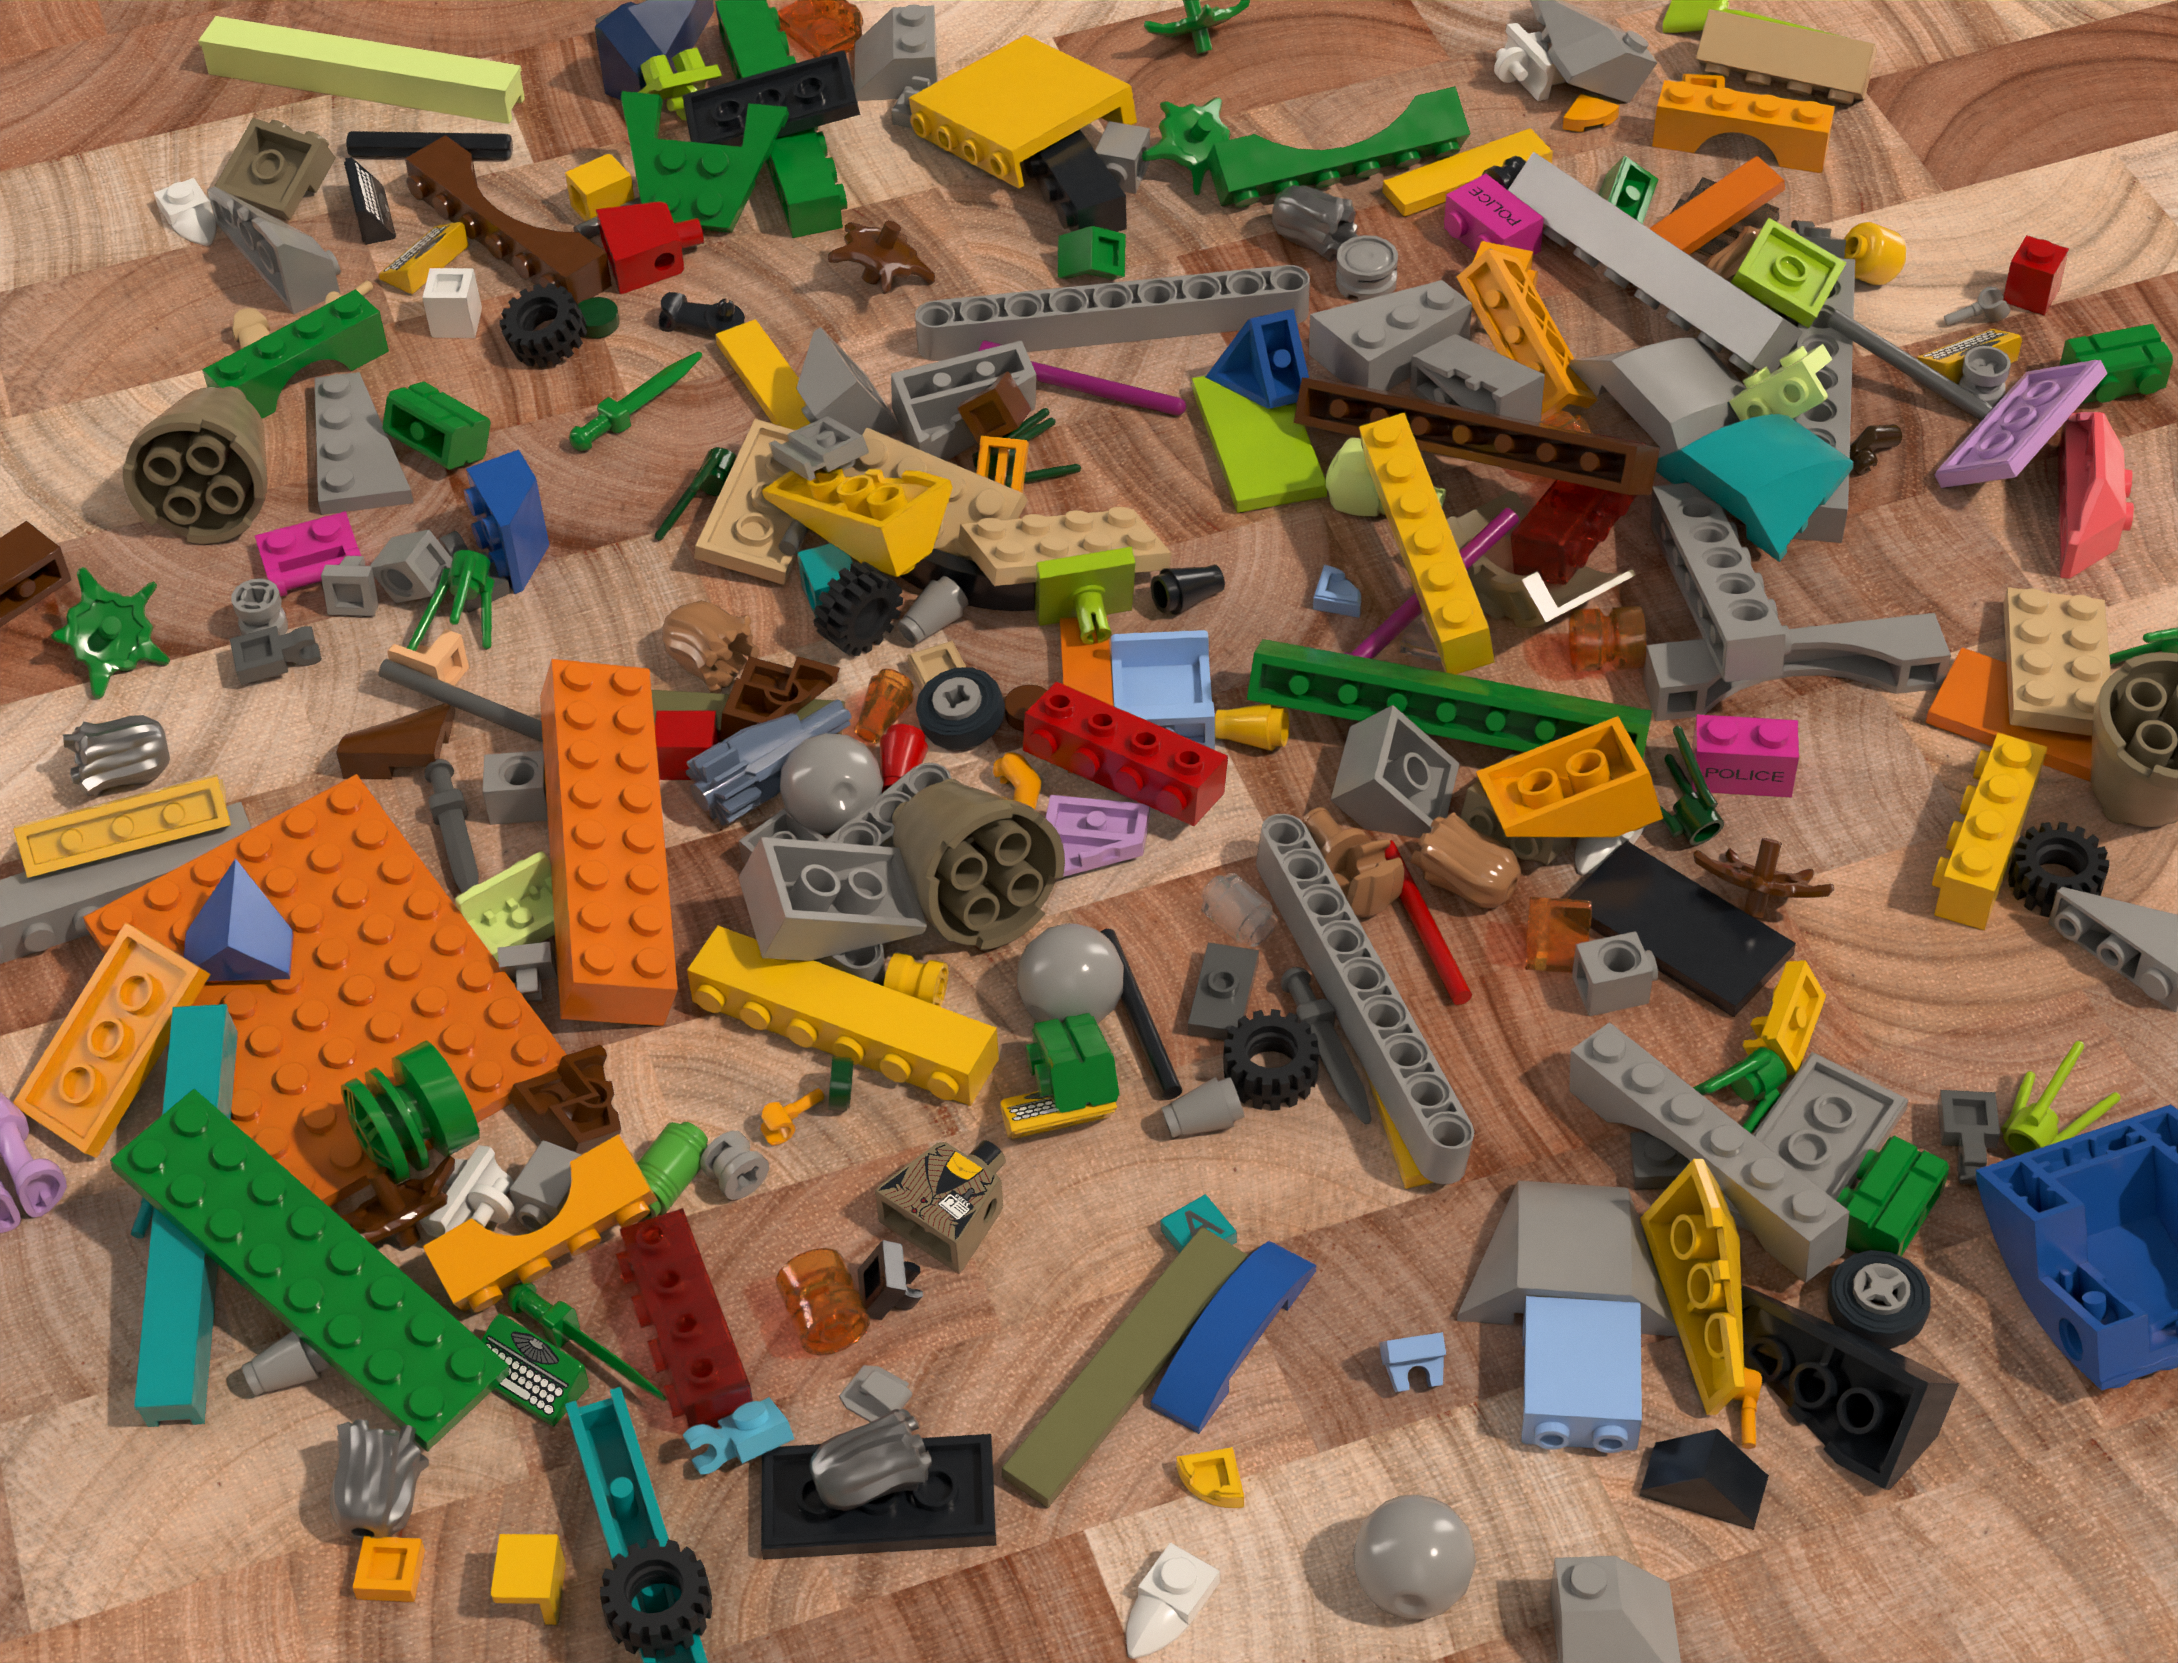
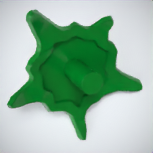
[1144,0,1250,54]
[1141,97,1231,195]
[51,567,170,699]

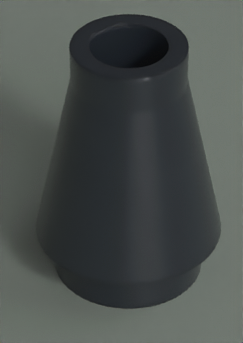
[1150,564,1225,615]

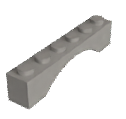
[1642,613,1951,721]
[1570,1022,1850,1283]

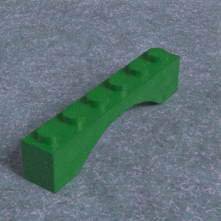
[1206,86,1471,208]

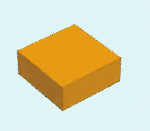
[353,1536,425,1602]

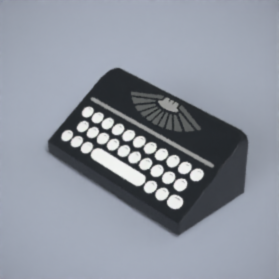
[344,157,396,245]

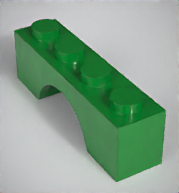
[202,289,389,419]

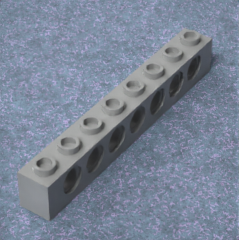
[1786,258,1855,543]

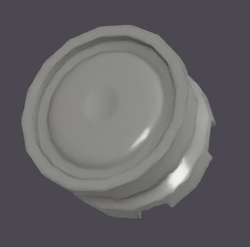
[1336,235,1398,302]

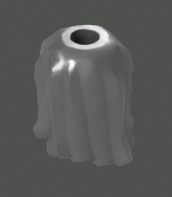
[1272,185,1358,262]
[63,715,170,796]
[809,1409,932,1511]
[330,1419,429,1541]

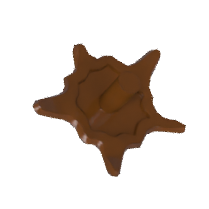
[828,220,935,294]
[1693,838,1835,918]
[341,1155,455,1247]

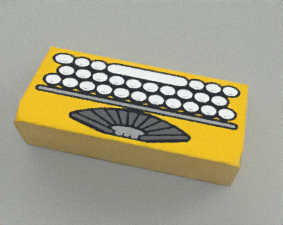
[378,222,469,294]
[1917,329,2022,384]
[1000,1091,1117,1140]

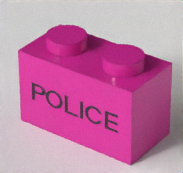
[1444,173,1544,255]
[1691,714,1799,798]

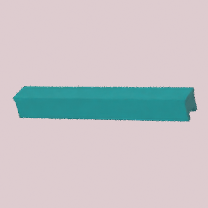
[134,1004,238,1427]
[565,1386,708,1663]

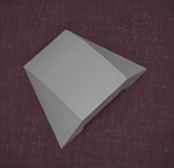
[1569,338,1746,458]
[1457,1180,1680,1337]

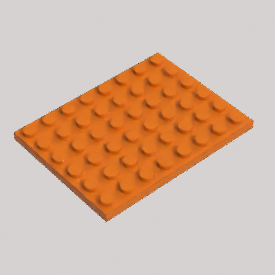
[83,774,567,1207]

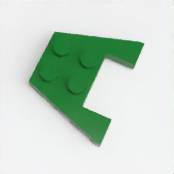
[621,91,789,233]

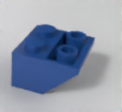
[464,449,549,594]

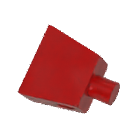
[596,202,704,294]

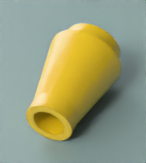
[1215,703,1290,751]

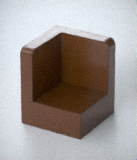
[957,371,1032,446]

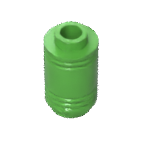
[637,1122,708,1220]

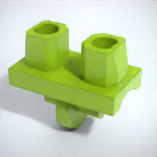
[637,48,722,121]

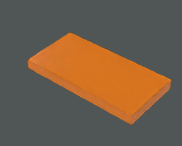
[1925,647,2092,782]

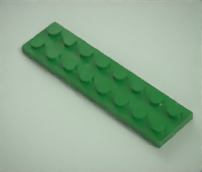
[110,1089,510,1452]

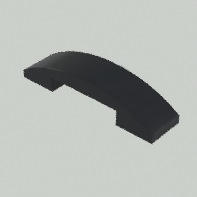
[900,548,1036,611]

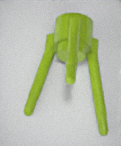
[2001,1041,2121,1155]

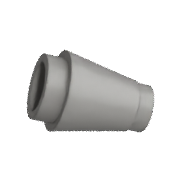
[897,576,968,645]
[1161,1077,1245,1138]
[242,1331,332,1396]

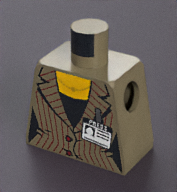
[875,1140,1006,1274]

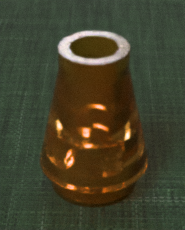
[854,669,914,744]

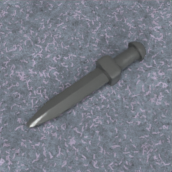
[424,759,479,893]
[1281,967,1371,1124]

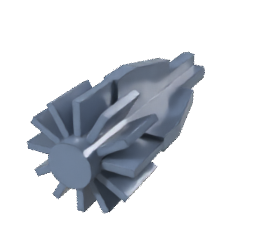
[686,699,852,826]

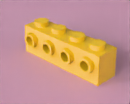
[1932,733,2047,931]

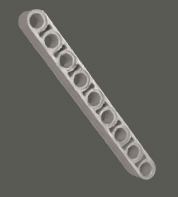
[915,265,1310,361]
[1256,814,1474,1185]

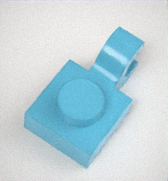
[683,1397,794,1475]

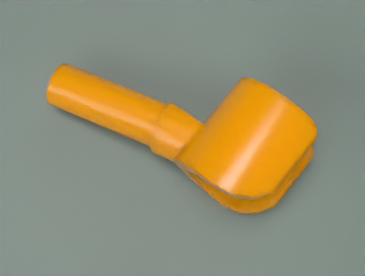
[760,1088,825,1146]
[1733,1367,1762,1449]

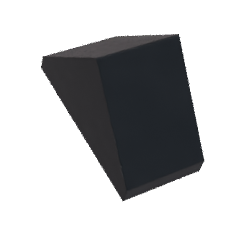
[1640,1429,1769,1530]

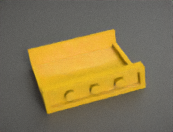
[908,34,1137,188]

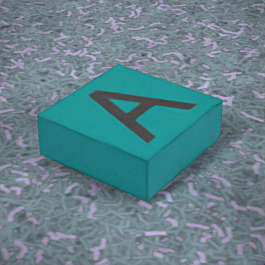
[1160,1194,1237,1253]

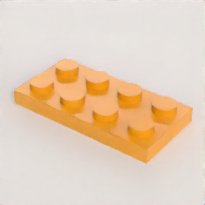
[13,922,211,1158]

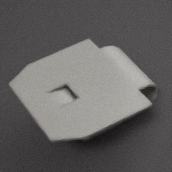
[839,1365,912,1422]

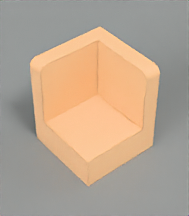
[387,629,469,686]

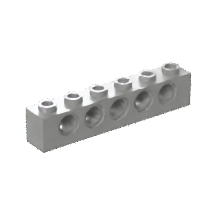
[1651,483,1792,682]

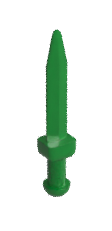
[569,352,703,451]
[507,1282,666,1401]

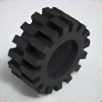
[813,562,903,656]
[2008,822,2109,918]

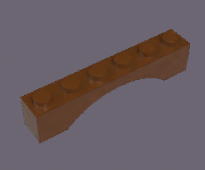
[405,135,612,304]

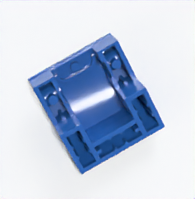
[1976,1104,2178,1390]

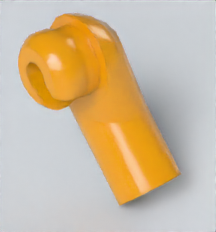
[993,752,1042,810]

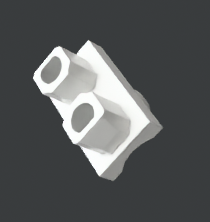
[1494,23,1566,101]
[419,1145,514,1238]

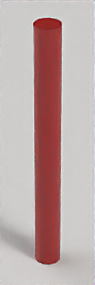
[1385,840,1472,1005]

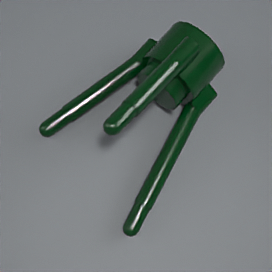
[972,408,1081,488]
[655,447,737,541]
[1660,726,1725,846]

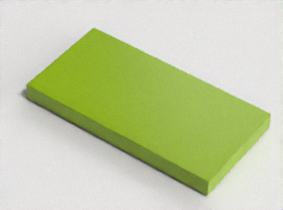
[1192,376,1327,513]

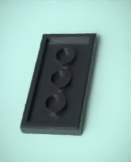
[682,50,861,147]
[1564,840,1796,1017]
[761,1434,997,1560]

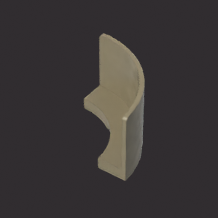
[1446,491,1636,628]

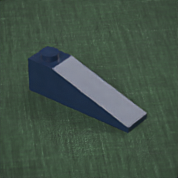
[595,0,714,101]

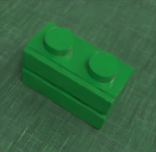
[2059,324,2173,404]
[382,381,491,470]
[1025,1013,1120,1113]
[1836,1136,1950,1257]

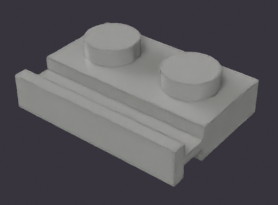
[769,416,869,481]

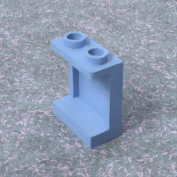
[1111,630,1215,750]
[1521,1296,1642,1453]

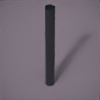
[1100,929,1182,1100]

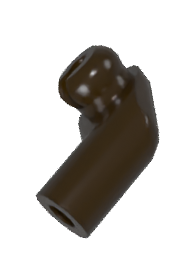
[1850,424,1902,474]

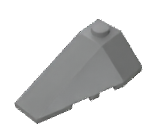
[1530,0,1657,103]
[207,186,341,314]

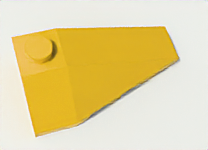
[1640,1159,1745,1415]

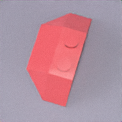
[2058,412,2134,579]

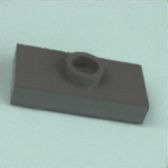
[1188,942,1259,1040]

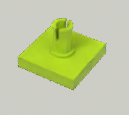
[1730,218,1847,328]
[1035,546,1136,644]

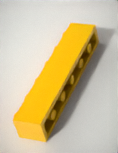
[1359,413,1495,675]
[687,925,999,1106]

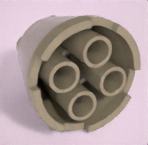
[123,386,268,544]
[2091,652,2178,827]
[892,778,1065,950]

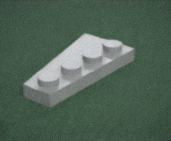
[315,372,414,515]

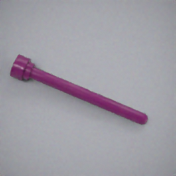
[978,340,1186,416]

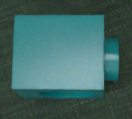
[797,543,853,618]

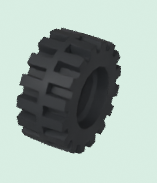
[500,283,587,368]
[1223,1009,1319,1111]
[600,1539,712,1658]

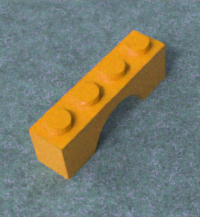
[1652,80,1835,173]
[422,1134,658,1312]

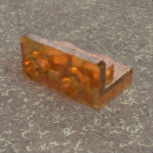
[777,0,864,58]

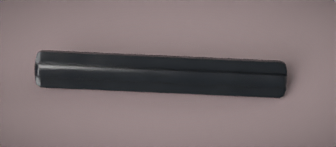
[346,131,513,159]

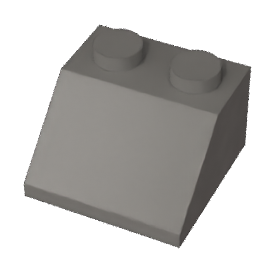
[855,5,938,101]
[1331,705,1460,838]

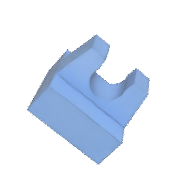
[1379,1332,1446,1392]

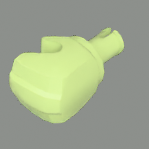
[1326,437,1446,516]

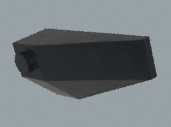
[1741,1284,1959,1490]

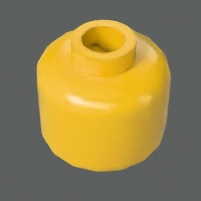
[1844,222,1906,285]

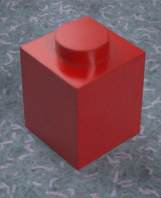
[2003,235,2069,316]
[655,711,720,780]

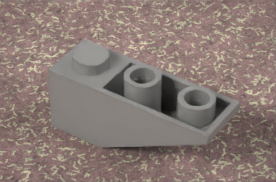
[2048,887,2178,1012]

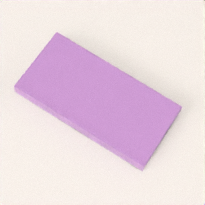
[1934,360,2108,488]

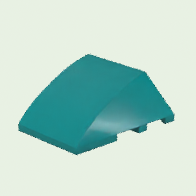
[1656,414,1853,562]

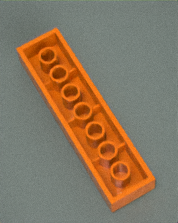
[540,659,678,1026]

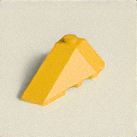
[762,468,953,577]

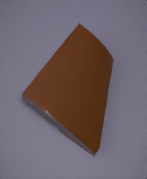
[720,656,840,739]
[336,703,455,780]
[508,1045,621,1155]

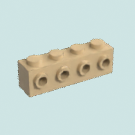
[1696,9,1877,104]

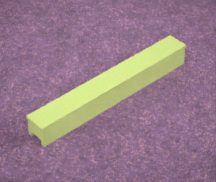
[198,16,525,124]

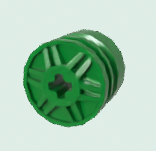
[341,1040,480,1184]

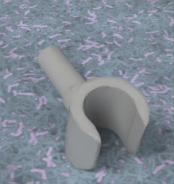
[1944,286,2010,326]

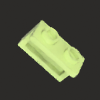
[1729,344,1832,421]
[455,851,555,962]

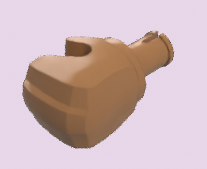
[1302,807,1404,917]

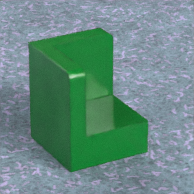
[1058,226,1126,280]

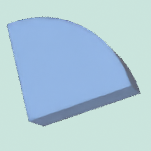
[1313,565,1361,618]

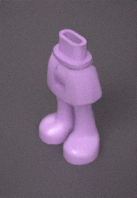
[0,1092,67,1233]

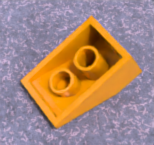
[1476,716,1663,837]

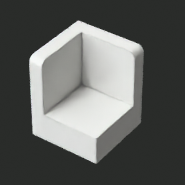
[422,268,482,338]

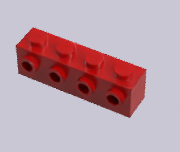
[1023,681,1228,826]

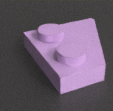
[1046,795,1150,877]

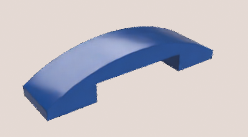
[1151,1241,1316,1434]

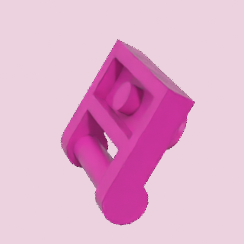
[254,511,361,597]

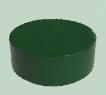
[578,297,620,338]
[828,1056,854,1111]

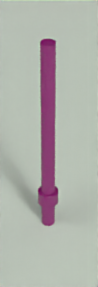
[1343,508,1519,659]

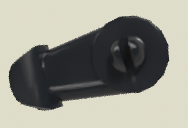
[658,292,745,337]

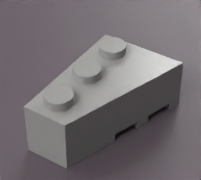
[1309,280,1472,391]
[1410,334,1545,423]
[891,340,1036,461]

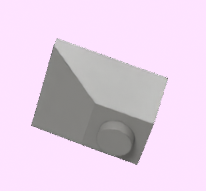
[796,327,900,435]
[1550,1556,1681,1663]

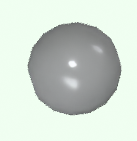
[779,733,883,835]
[1017,923,1124,1024]
[1353,1495,1477,1620]

